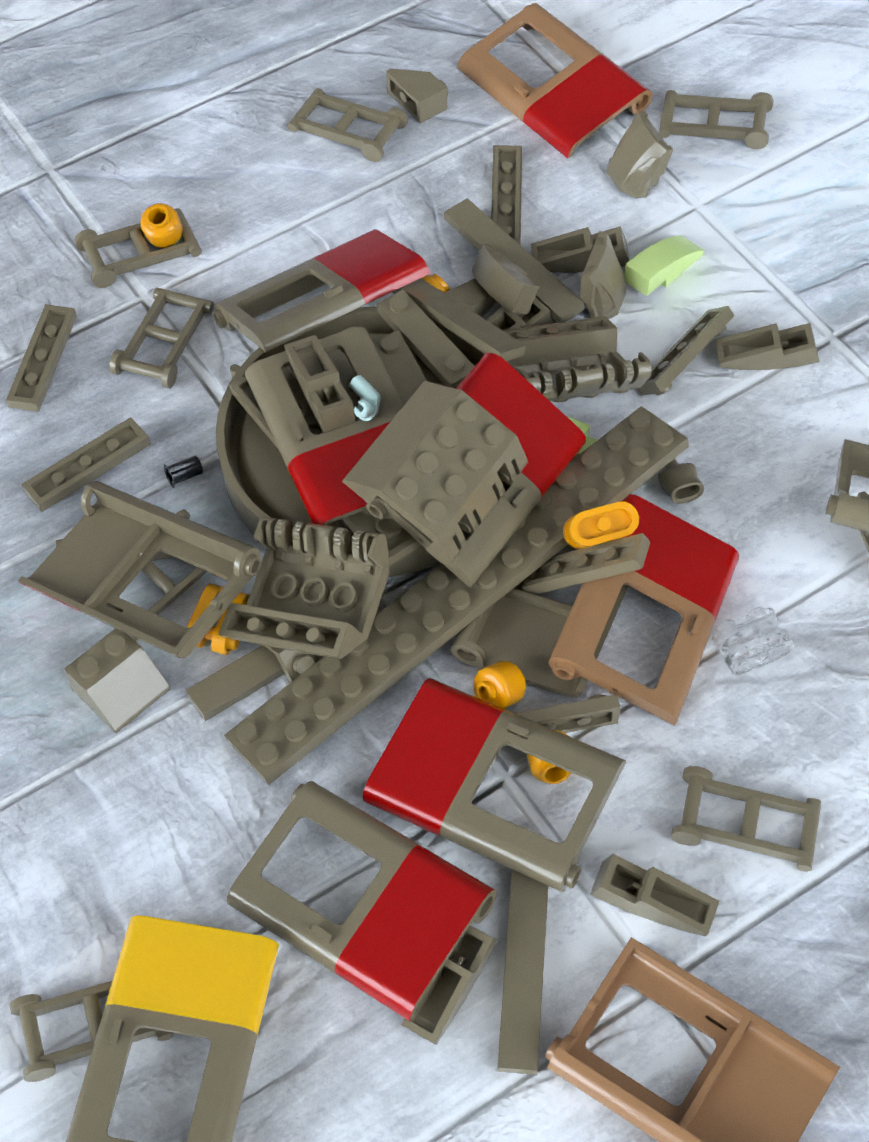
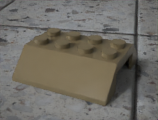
[502,316,652,402]
[342,381,528,565]
[218,517,389,659]

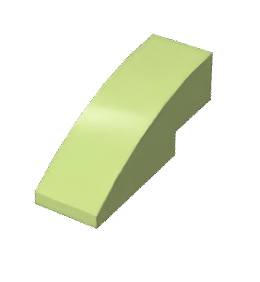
[624,235,704,296]

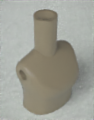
[658,458,704,504]

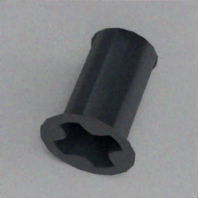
[164,455,203,488]

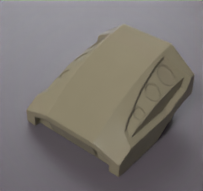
[606,111,673,198]
[580,231,626,319]

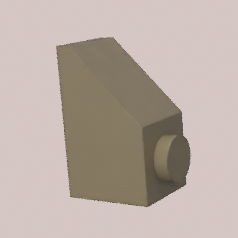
[386,69,448,124]

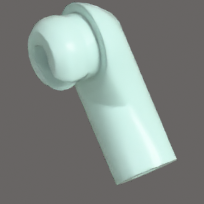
[349,375,381,421]

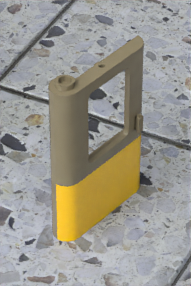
[66,915,279,1142]

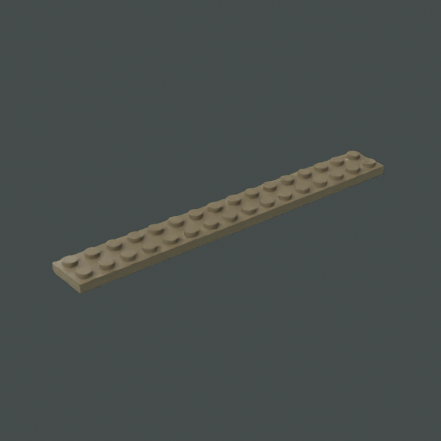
[224,406,689,786]

